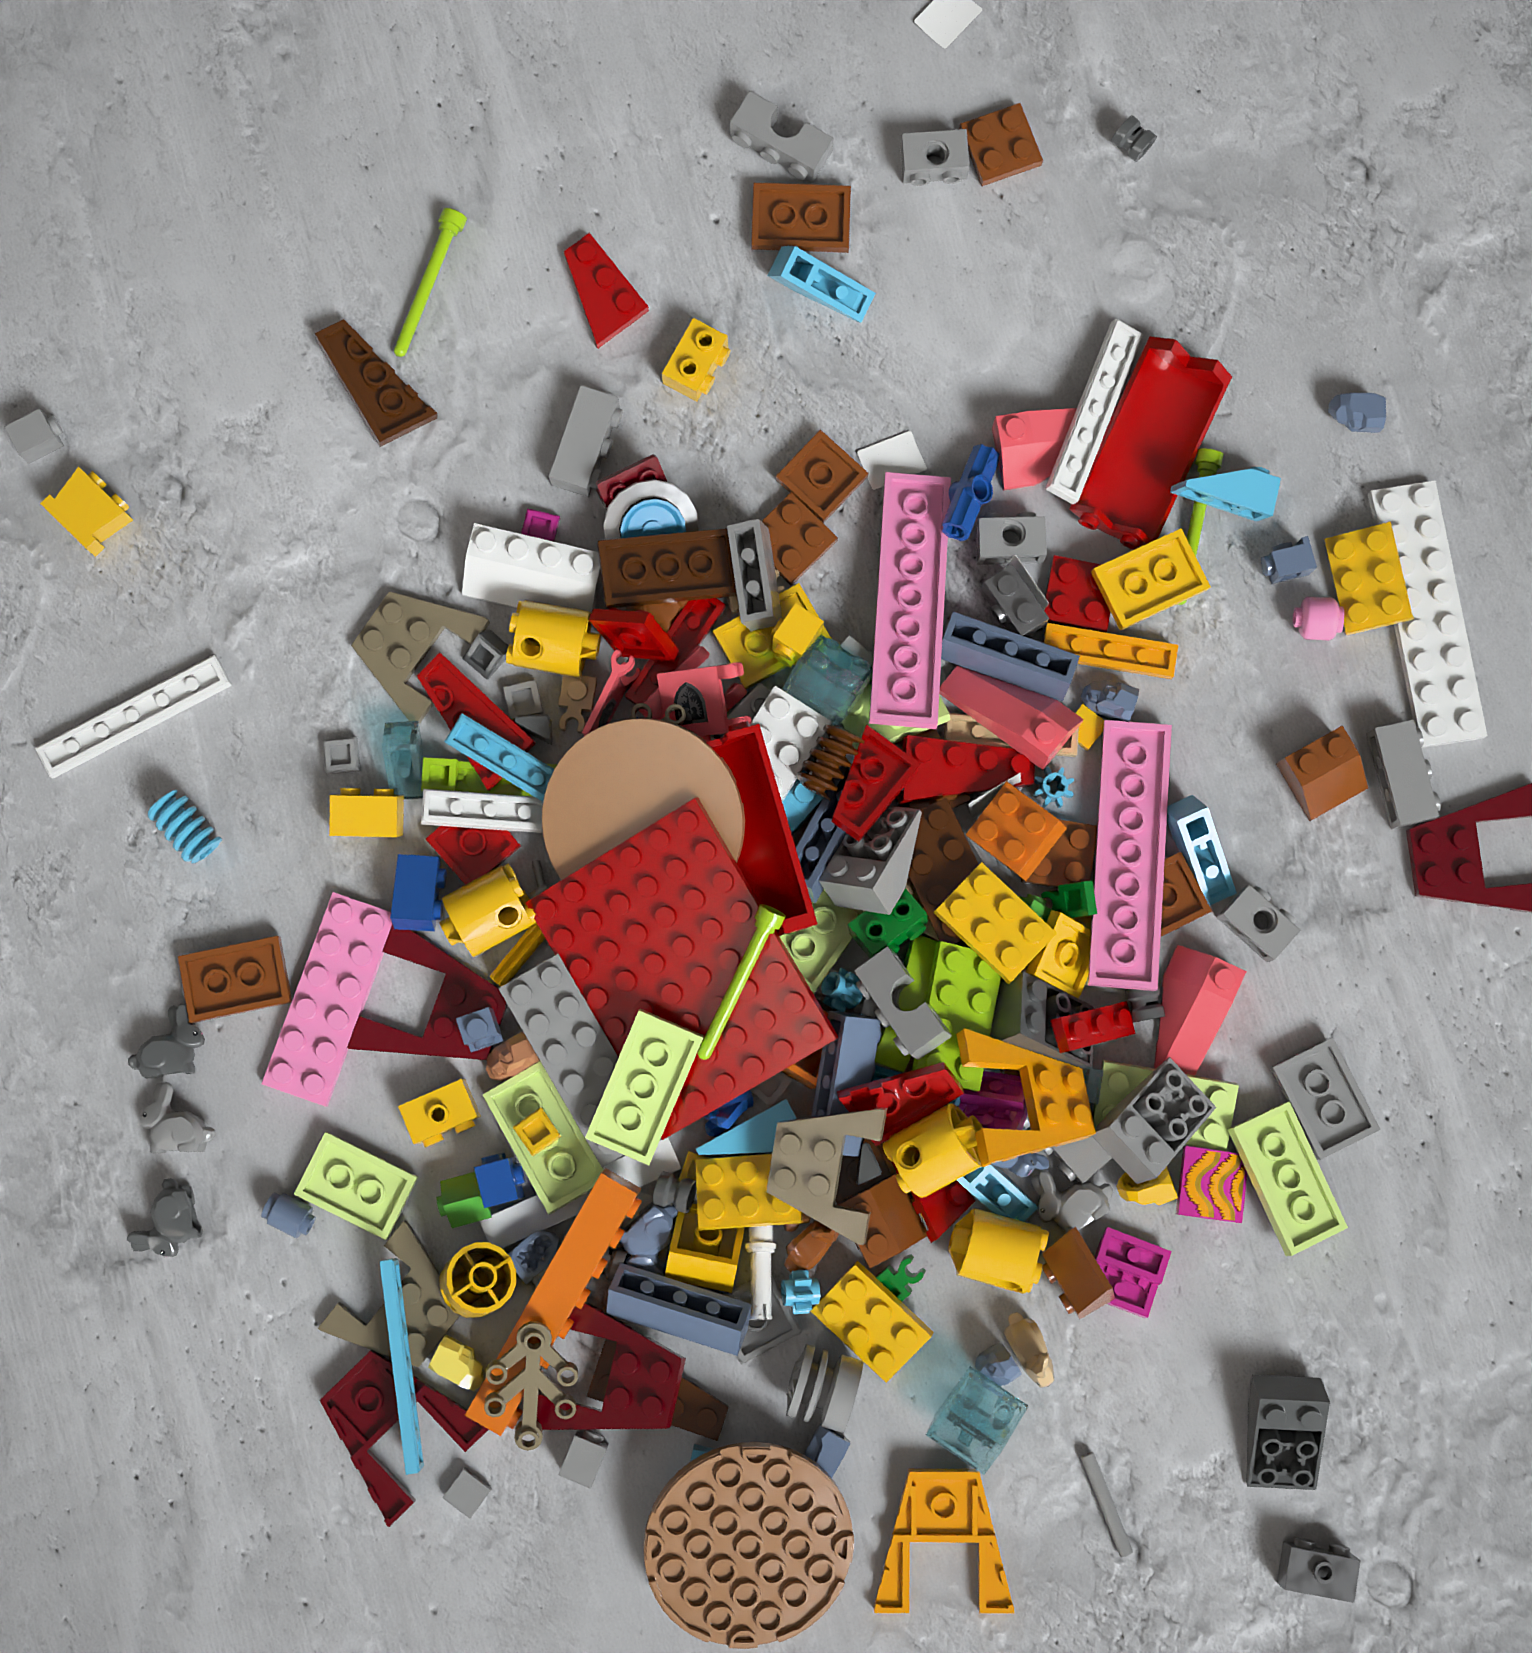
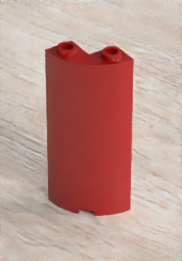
[1069,336,1232,550]
[701,721,818,936]

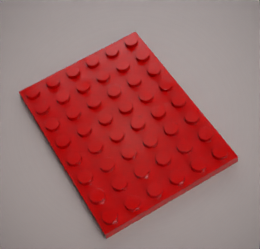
[525,797,839,1140]

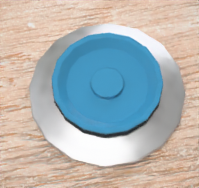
[603,479,699,540]

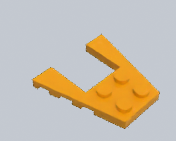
[956,1029,1096,1167]
[874,1468,1014,1613]

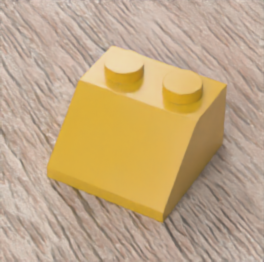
[665,1204,745,1293]

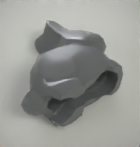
[128,1004,205,1079]
[127,1178,203,1257]

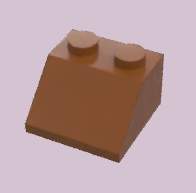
[1276,725,1368,821]
[836,1173,927,1268]
[1042,1227,1115,1320]

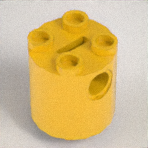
[506,600,601,678]
[439,863,536,957]
[883,1103,983,1198]
[948,1208,1049,1294]
[439,1242,516,1318]

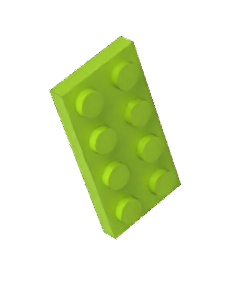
[912,941,1001,1092]

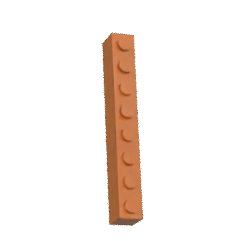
[465,1168,642,1436]

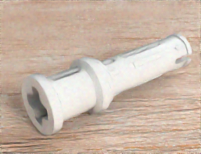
[745,1225,776,1320]

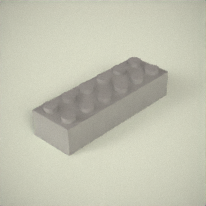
[498,954,623,1168]

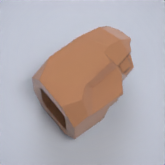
[486,1031,540,1081]

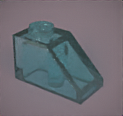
[382,721,423,799]

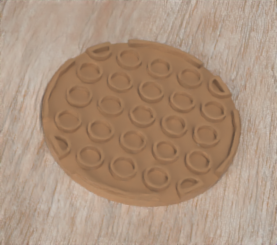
[542,718,745,880]
[643,1442,854,1649]

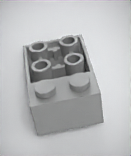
[818,806,922,915]
[1092,1058,1217,1184]

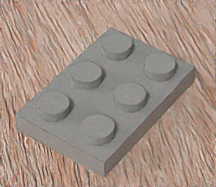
[1270,1037,1381,1160]

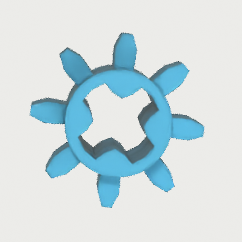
[1033,767,1074,808]
[821,968,863,1012]
[781,1270,820,1314]

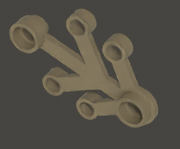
[484,1321,578,1451]

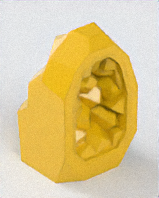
[1116,1166,1178,1205]

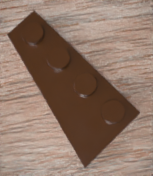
[315,319,438,447]
[586,1339,729,1441]

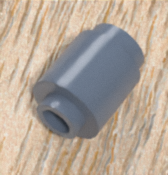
[261,1192,316,1239]

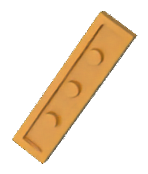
[1043,623,1178,679]

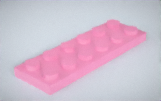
[261,892,392,1107]

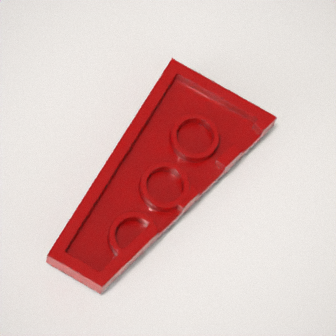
[417,652,536,791]
[900,735,1035,803]

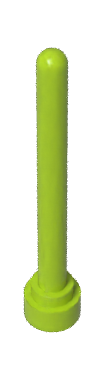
[394,208,467,357]
[1178,448,1224,605]
[698,904,786,1060]

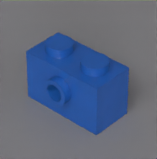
[390,854,447,932]
[474,1153,525,1208]

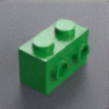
[847,888,928,959]

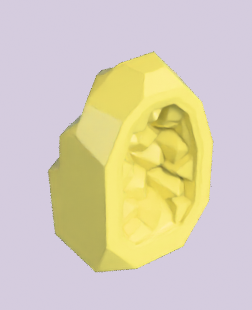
[428,1335,484,1391]

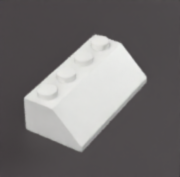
[462,523,602,613]

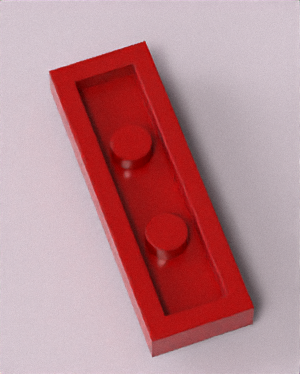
[1051,1001,1136,1053]

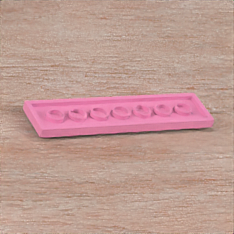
[869,472,951,729]
[1088,720,1172,991]

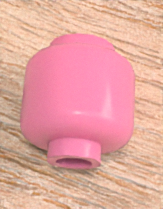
[1293,596,1344,641]

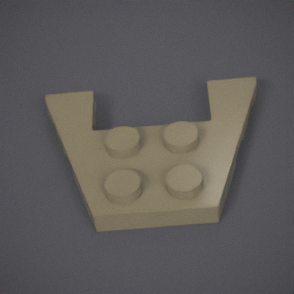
[351,592,490,728]
[766,1107,887,1245]
[318,1221,460,1367]

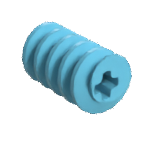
[148,790,222,864]

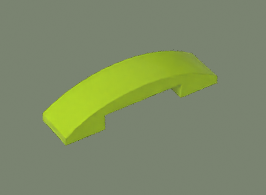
[421,757,557,797]
[875,935,938,1073]

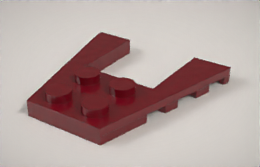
[1406,783,1532,912]
[347,924,508,1060]
[537,1302,686,1430]
[319,1350,489,1527]

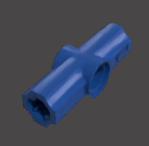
[942,444,1000,541]

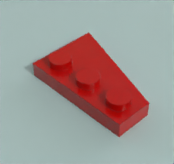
[564,232,649,349]
[831,724,921,842]
[892,1162,976,1243]

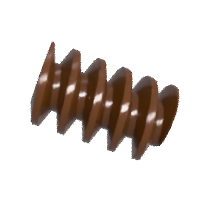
[796,725,865,801]

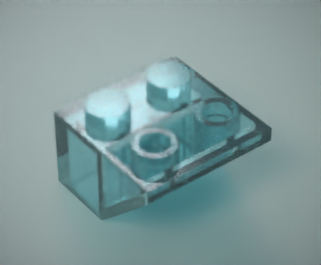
[782,635,872,726]
[925,1366,1028,1475]

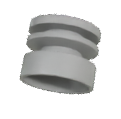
[786,1344,864,1433]

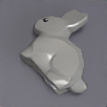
[140,1082,215,1153]
[1031,1171,1113,1234]

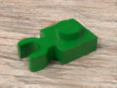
[1041,881,1097,918]
[875,1254,926,1302]

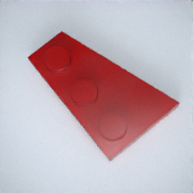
[837,1062,964,1147]

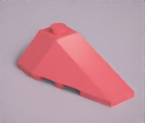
[992,406,1117,491]
[939,665,1084,770]
[1154,945,1247,1075]

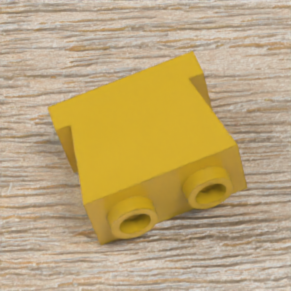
[40,466,133,557]

